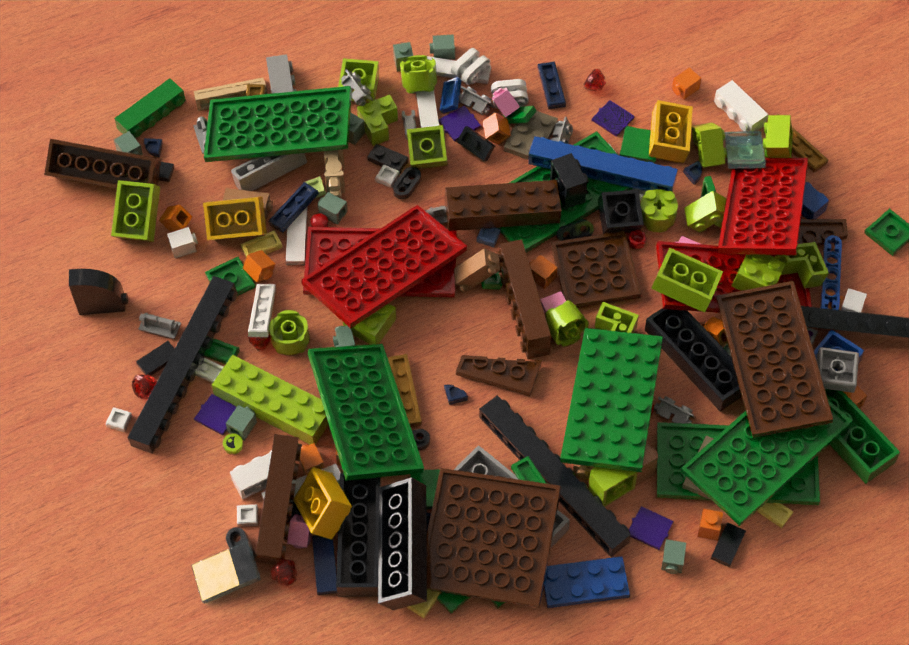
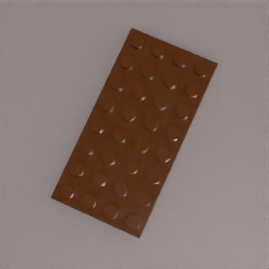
[716,281,833,438]

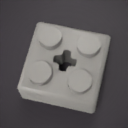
[817,347,859,393]

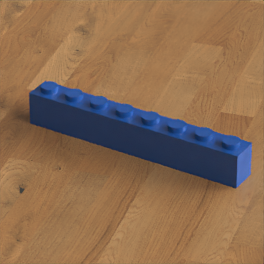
[528,136,678,192]

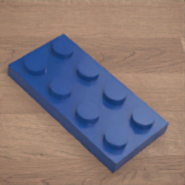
[544,556,630,608]

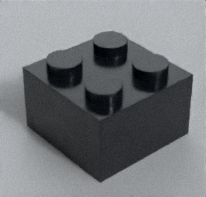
[550,153,589,209]
[598,190,644,234]

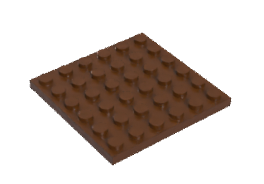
[427,468,561,608]

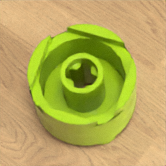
[400,55,437,93]
[641,189,678,232]
[545,300,589,347]
[269,310,310,355]

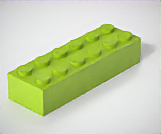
[212,355,329,445]

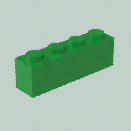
[114,78,186,138]

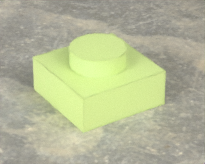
[303,176,326,198]

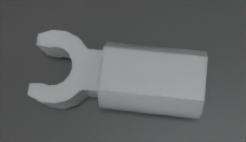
[402,110,417,140]

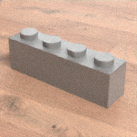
[266,54,297,94]
[231,153,307,191]

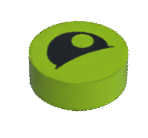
[223,433,243,454]

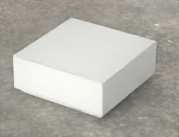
[375,165,400,188]
[106,407,132,432]
[237,504,258,527]

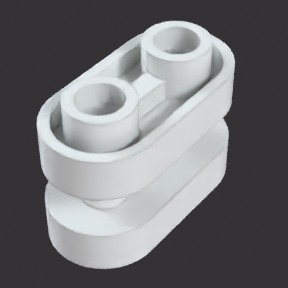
[451,48,491,85]
[491,79,529,109]

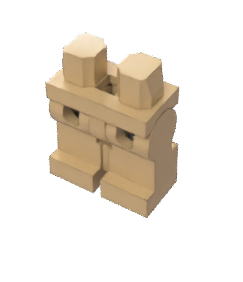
[324,150,345,199]

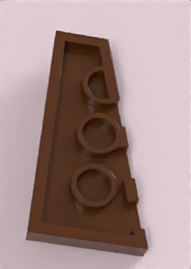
[798,219,848,245]
[456,355,542,396]

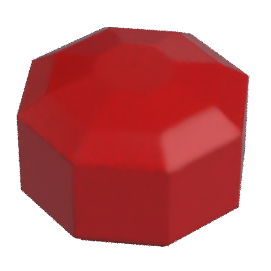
[310,213,328,227]
[628,230,647,249]

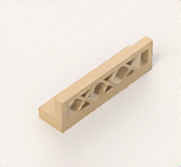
[194,78,267,111]

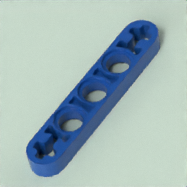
[821,235,842,310]

